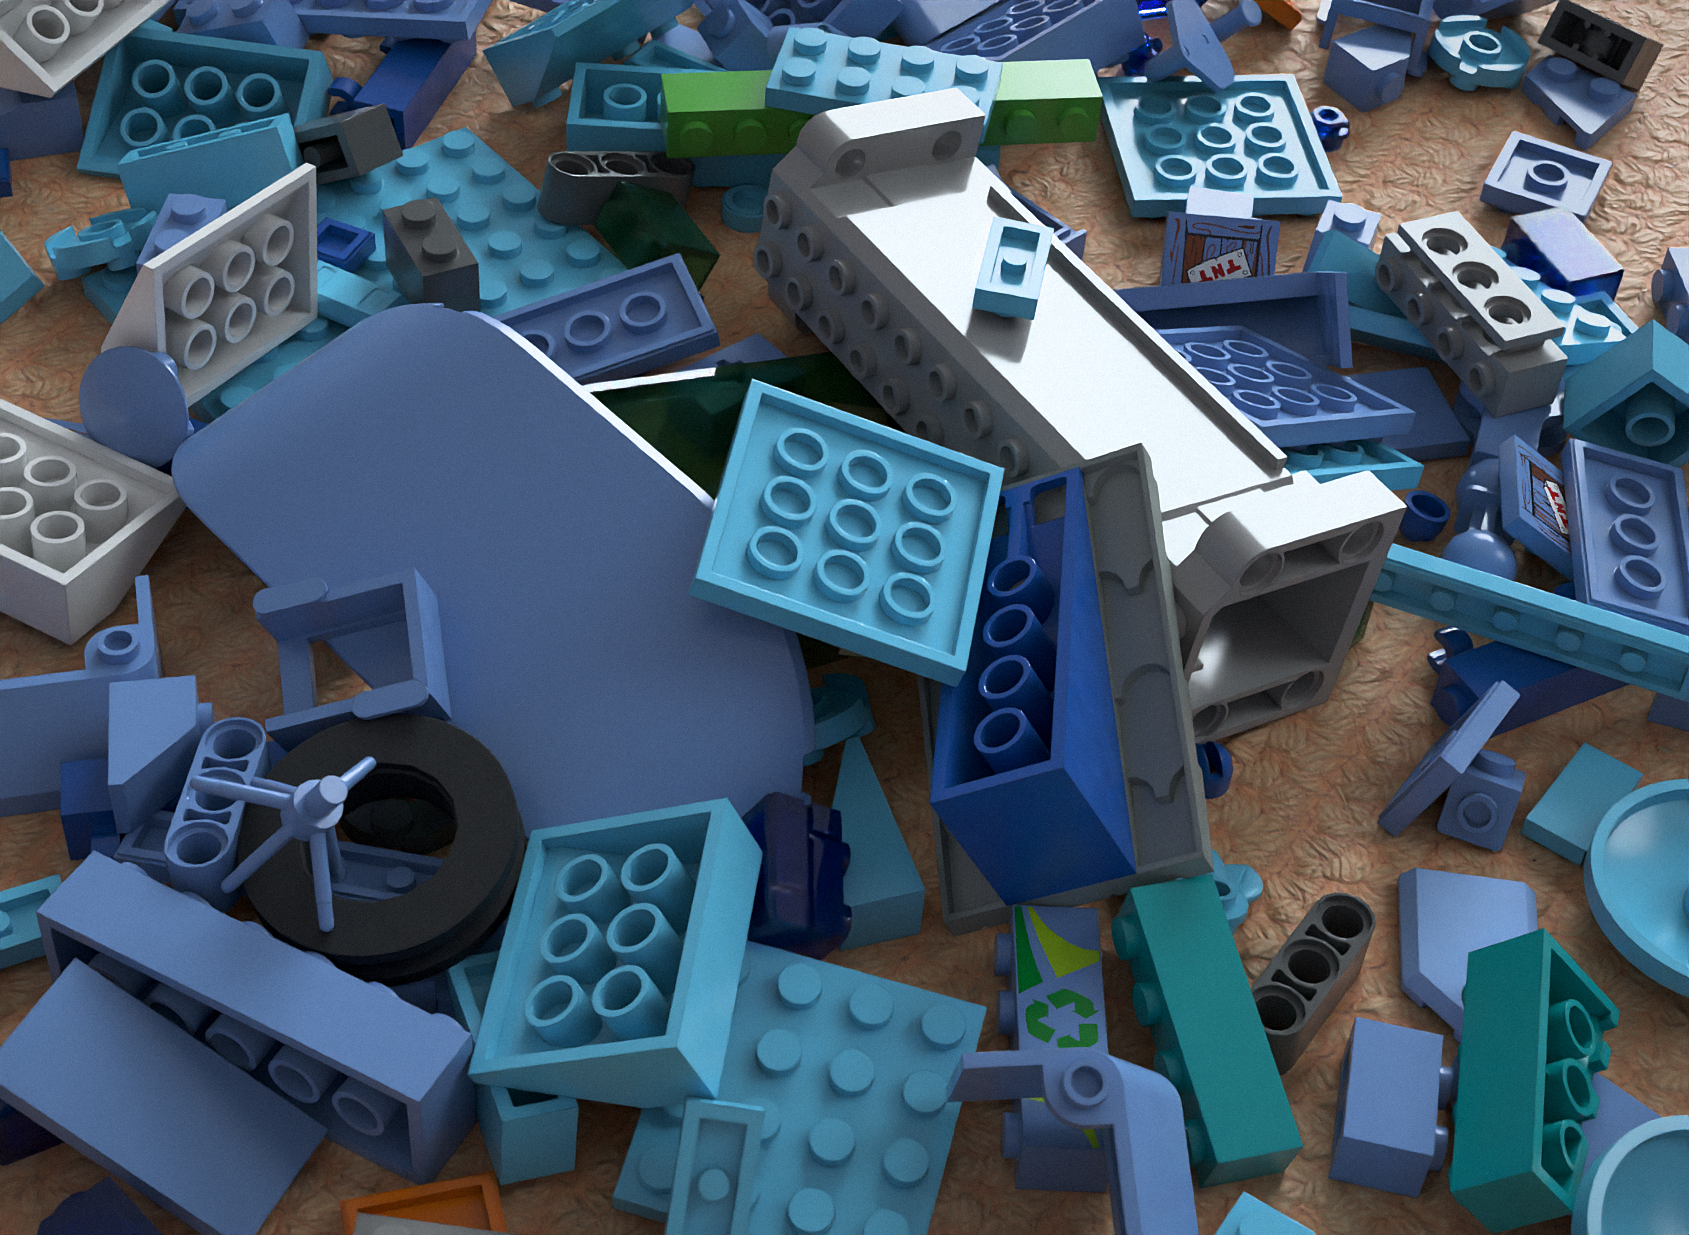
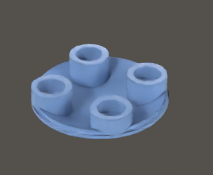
[79,346,194,468]

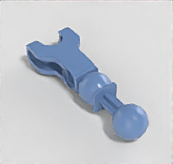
[1439,379,1567,582]

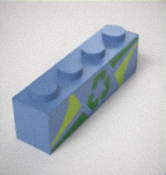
[993,905,1108,1193]

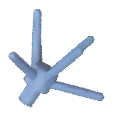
[190,756,376,933]

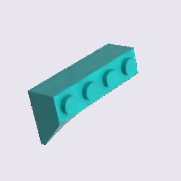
[1112,874,1303,1189]
[1448,928,1621,1234]

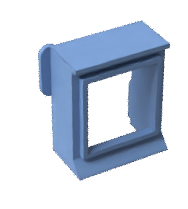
[1316,0,1434,77]
[253,567,452,753]

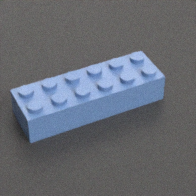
[35,851,477,1185]

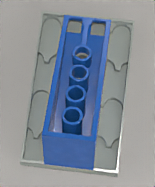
[917,442,1214,936]

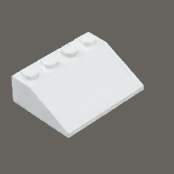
[101,163,318,407]
[0,399,186,645]

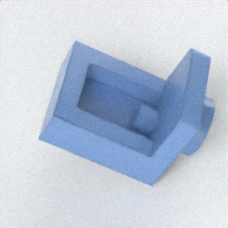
[1437,749,1527,851]

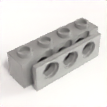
[1374,211,1568,418]

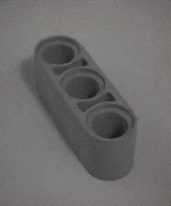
[537,151,696,225]
[1250,892,1376,1076]

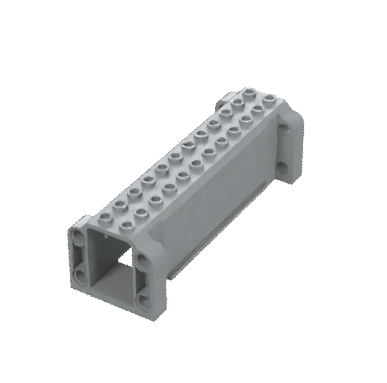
[754,88,1407,744]

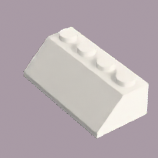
[0,0,172,98]

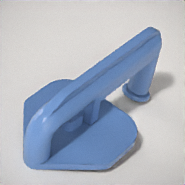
[1143,0,1262,92]

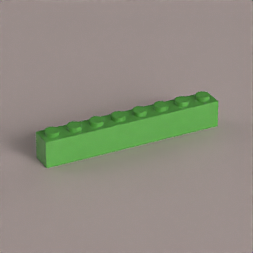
[660,59,1103,158]

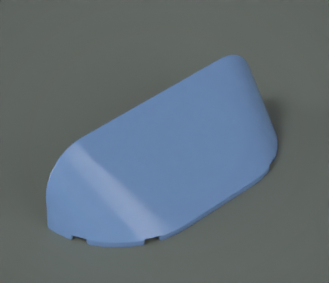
[171,303,816,882]

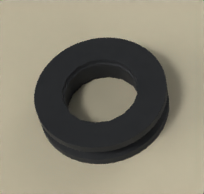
[238,714,527,987]

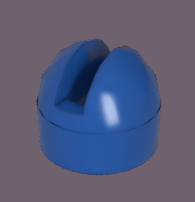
[1399,490,1451,542]
[1195,741,1233,799]

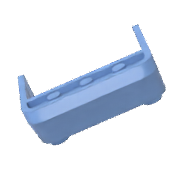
[1113,271,1353,368]
[0,575,163,817]
[946,1047,1199,1235]

